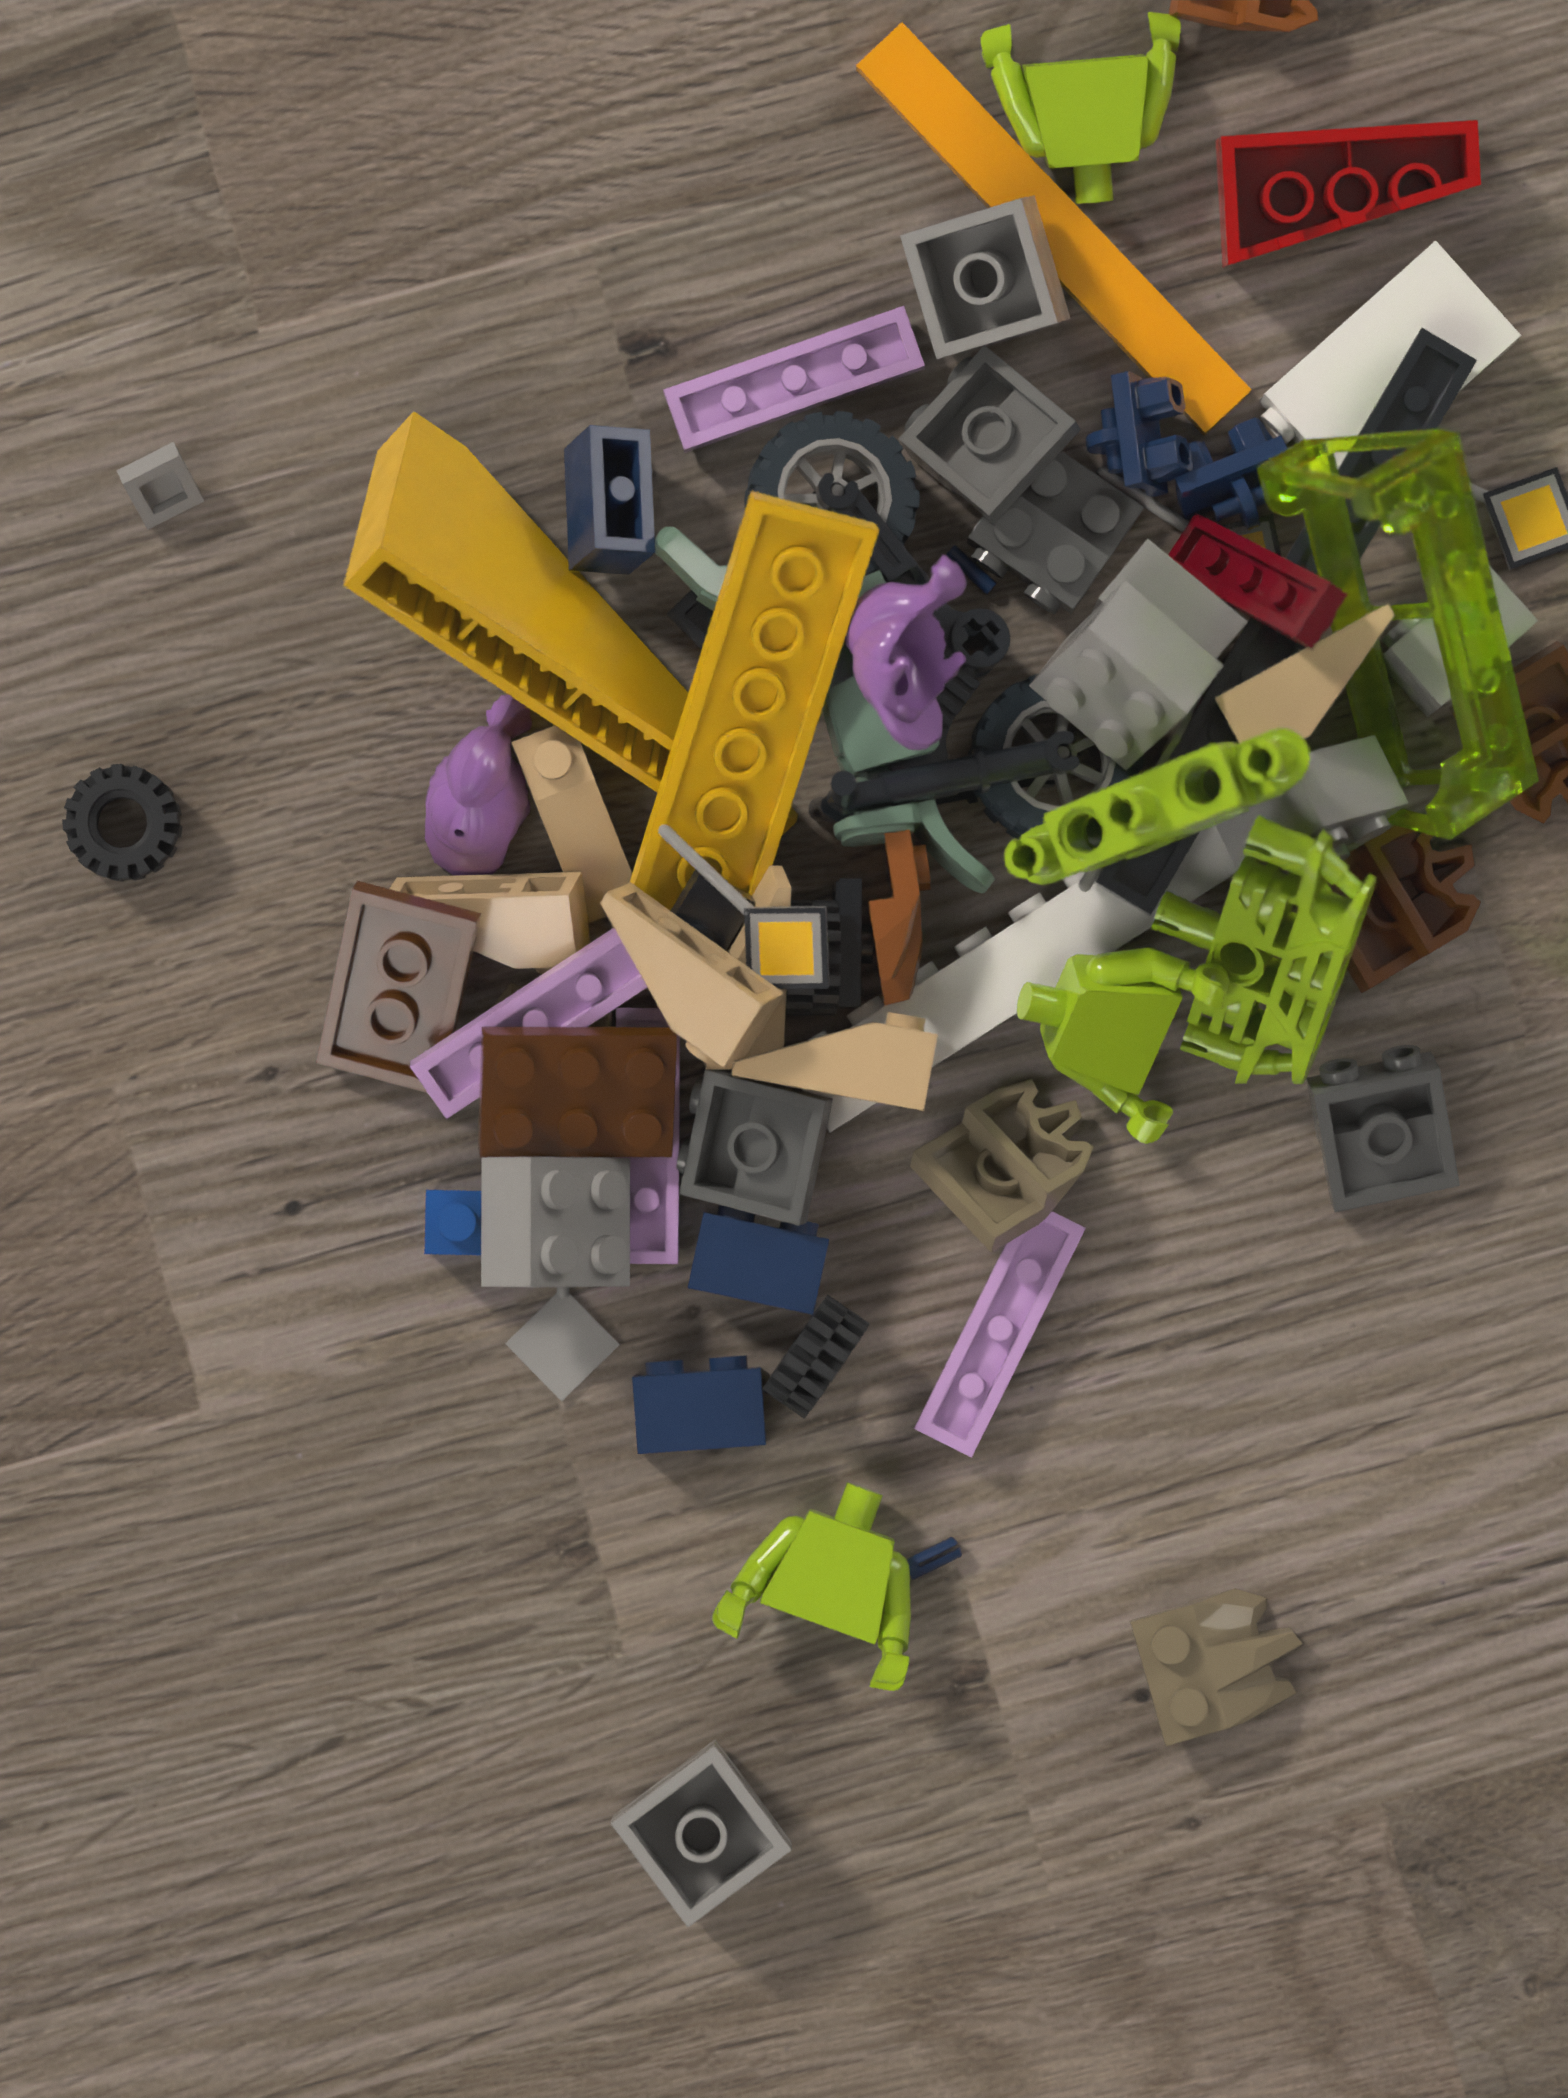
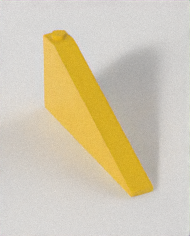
[343,411,798,835]

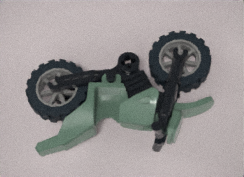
[655,411,1144,893]

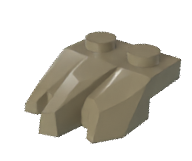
[910,1079,1094,1253]
[1129,1588,1304,1746]

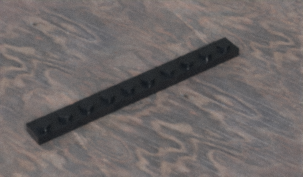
[1094,328,1477,916]

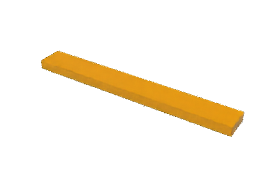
[856,22,1252,436]

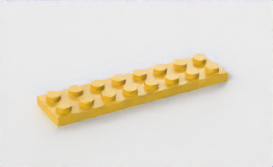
[629,491,879,910]

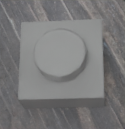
[117,442,204,529]

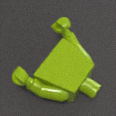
[981,12,1181,204]
[1017,947,1230,1144]
[712,1482,911,1691]

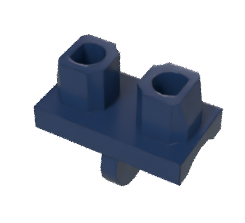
[1085,371,1193,497]
[1174,417,1292,530]

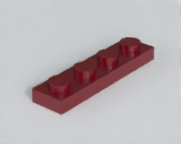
[1168,512,1348,650]

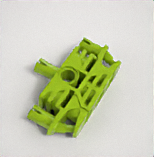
[1004,728,1310,885]
[1151,815,1376,1084]

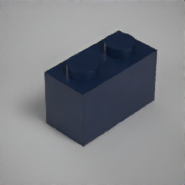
[564,425,655,575]
[688,1205,829,1315]
[632,1355,766,1454]

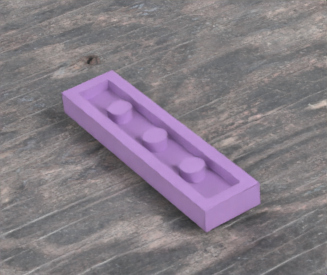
[663,306,925,453]
[410,928,647,1119]
[615,1008,680,1264]
[914,1211,1086,1458]

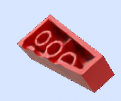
[1216,120,1481,268]

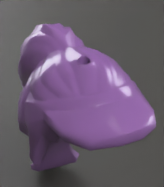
[844,555,967,750]
[425,694,532,876]

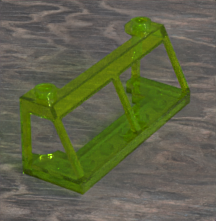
[1257,429,1539,840]

